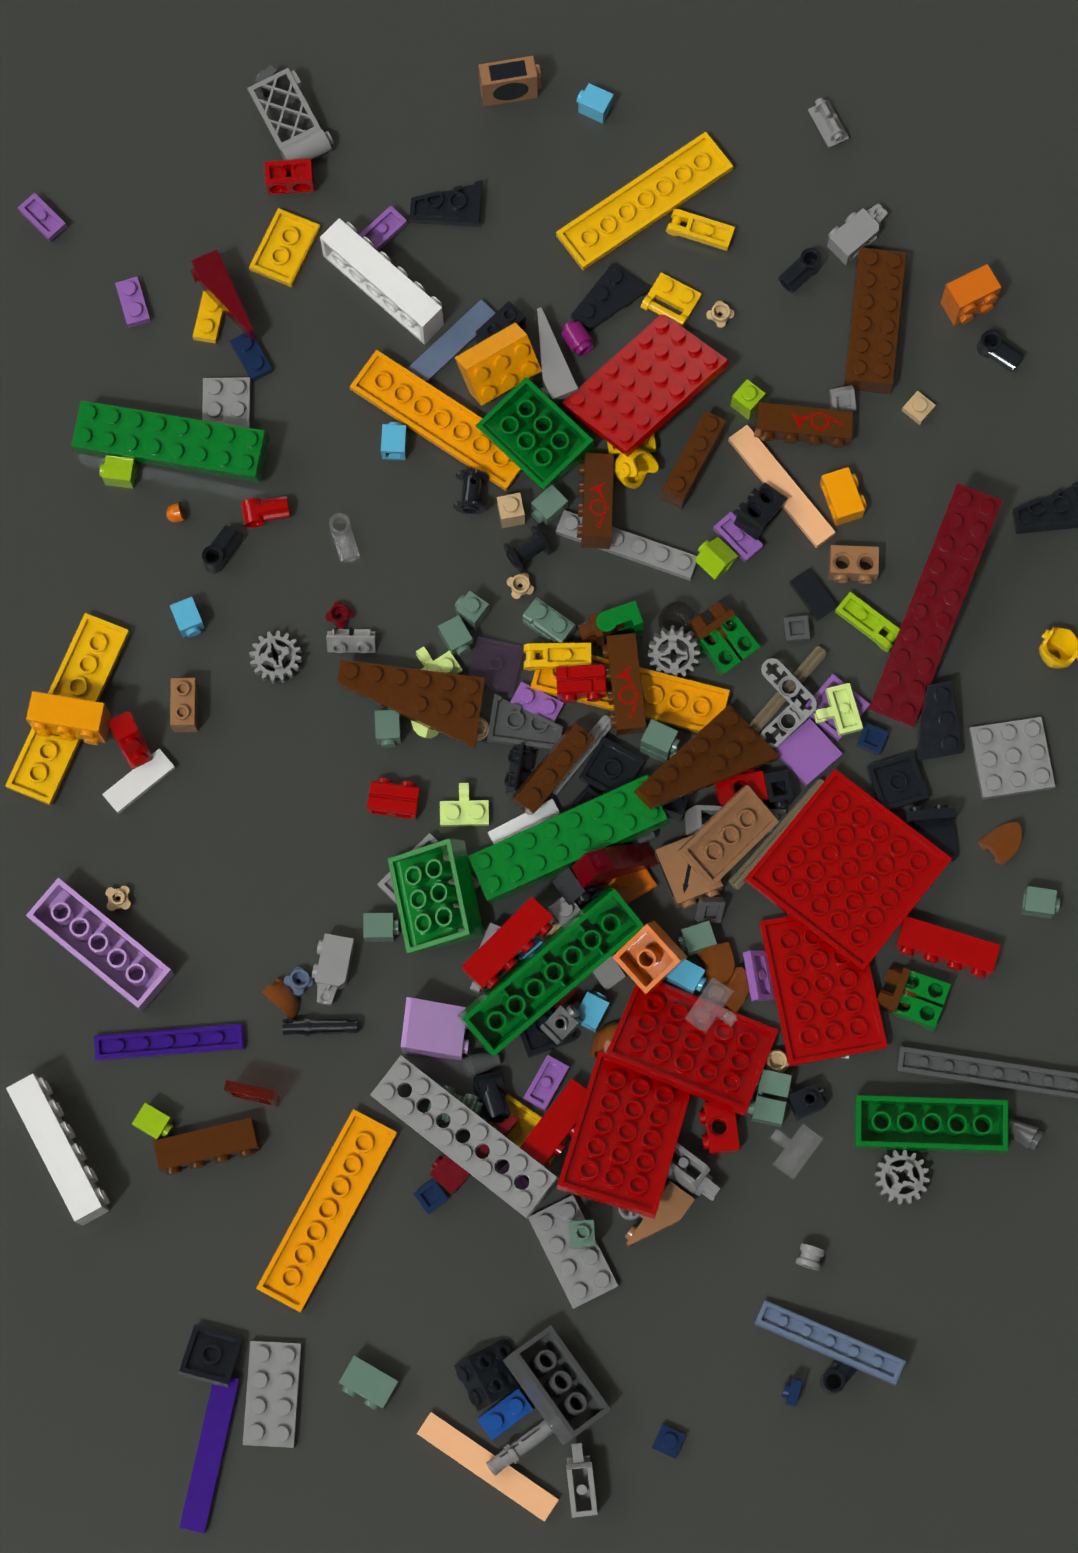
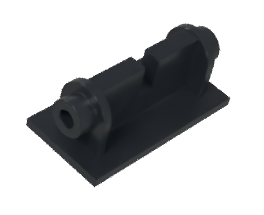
[504,743,535,794]

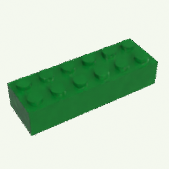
[853,1095,1008,1154]

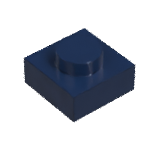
[856,723,889,756]
[413,1179,448,1215]
[781,1379,803,1407]
[652,1424,686,1459]

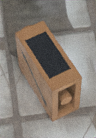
[478,56,541,107]
[655,835,723,909]

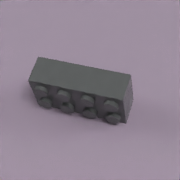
[503,1325,611,1445]

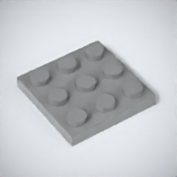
[969,717,1055,800]

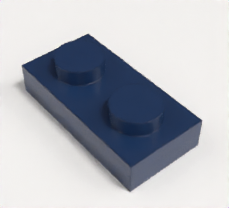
[230,333,273,382]

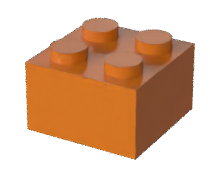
[940,264,1001,326]
[612,920,687,994]

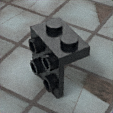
[903,804,958,862]
[454,1339,521,1411]

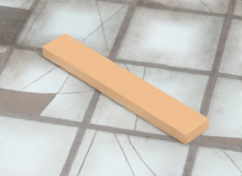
[728,425,836,548]
[417,1412,559,1522]

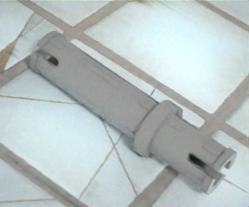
[486,1420,554,1476]

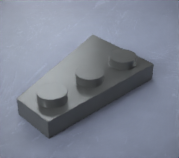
[487,693,563,751]

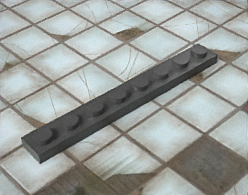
[896,1046,1078,1100]

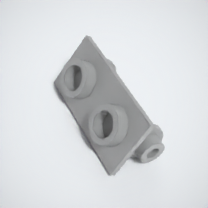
[808,97,849,148]
[326,628,376,653]

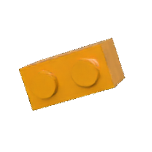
[820,467,867,526]

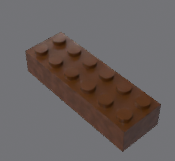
[843,247,906,394]

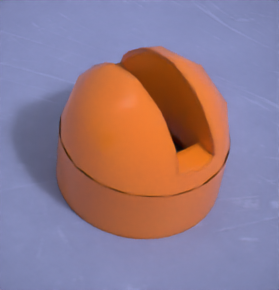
[166,502,185,523]

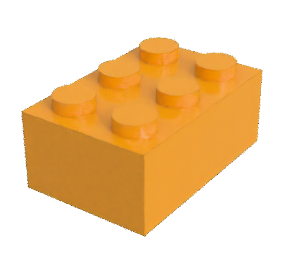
[454,323,542,406]
[26,691,112,745]

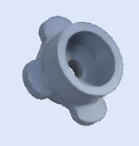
[284,967,313,996]

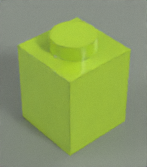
[731,379,765,420]
[99,455,137,489]
[694,537,738,580]
[132,1103,174,1140]

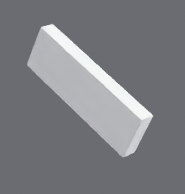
[102,749,175,814]
[488,799,560,844]

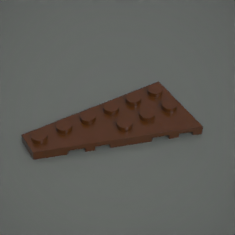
[337,660,485,750]
[633,705,780,810]

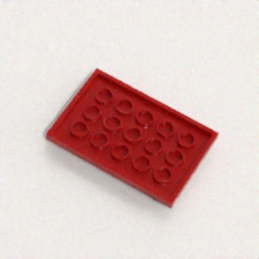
[562,314,729,457]
[759,916,888,1067]
[604,982,778,1116]
[557,1051,691,1219]

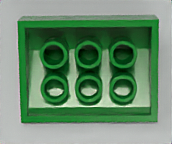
[476,377,594,490]
[388,838,484,954]

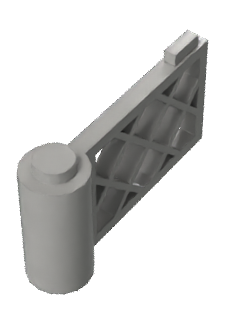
[247,68,334,160]

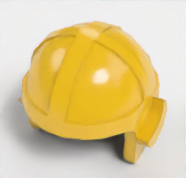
[614,447,659,489]
[1039,627,1078,669]

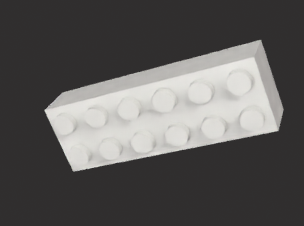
[320,218,444,345]
[6,1074,110,1226]

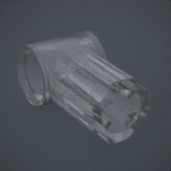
[329,513,360,563]

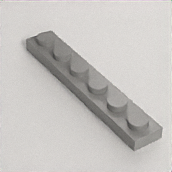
[556,510,697,581]

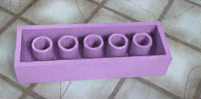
[26,878,175,1012]

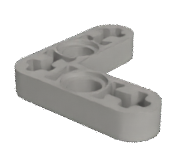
[760,658,817,748]

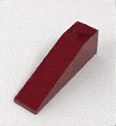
[190,250,256,341]
[572,843,659,888]
[430,1115,521,1194]

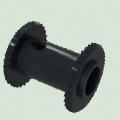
[453,469,489,514]
[503,526,552,572]

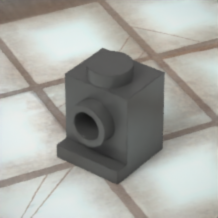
[540,1004,584,1045]

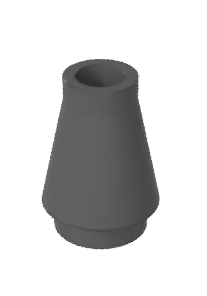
[462,1052,500,1077]
[1008,1118,1044,1150]

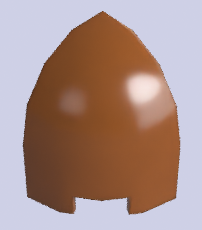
[977,822,1022,865]
[697,942,735,985]
[707,967,749,1013]
[262,977,300,1020]
[589,1022,619,1058]

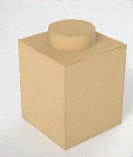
[497,493,525,528]

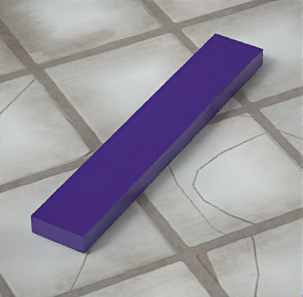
[94,1024,245,1061]
[179,1377,240,1533]

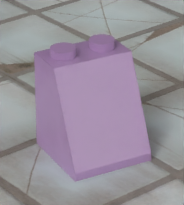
[401,997,469,1060]

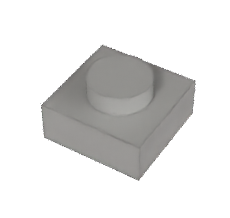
[829,385,856,411]

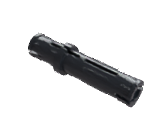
[282,1017,358,1037]

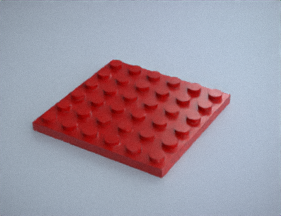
[744,769,952,972]

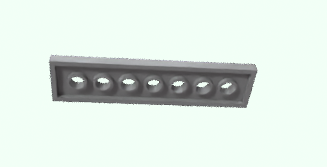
[370,1056,558,1219]

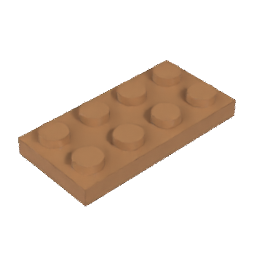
[677,785,779,888]

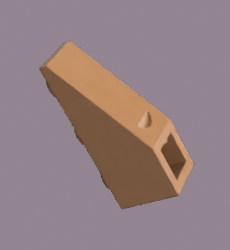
[625,1181,695,1247]

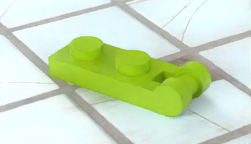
[835,592,900,652]

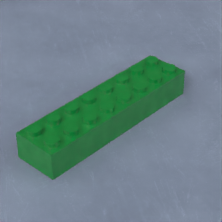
[71,400,270,483]
[468,775,670,904]
[457,887,645,1057]

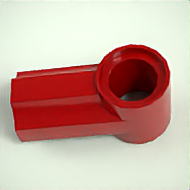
[241,496,290,528]

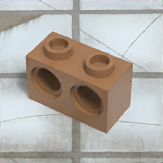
[828,545,879,584]
[170,678,199,732]

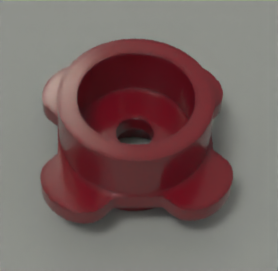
[325,601,354,629]

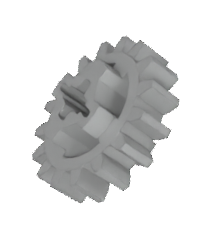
[648,625,700,677]
[249,630,302,684]
[874,1150,930,1205]

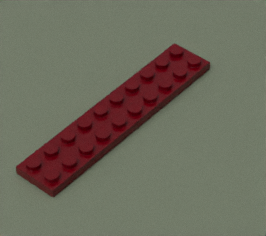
[868,483,1003,727]

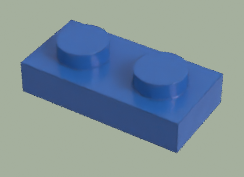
[477,1389,533,1441]

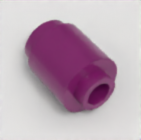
[561,320,594,357]

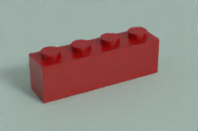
[461,897,553,991]
[894,916,1001,979]
[519,1079,587,1170]

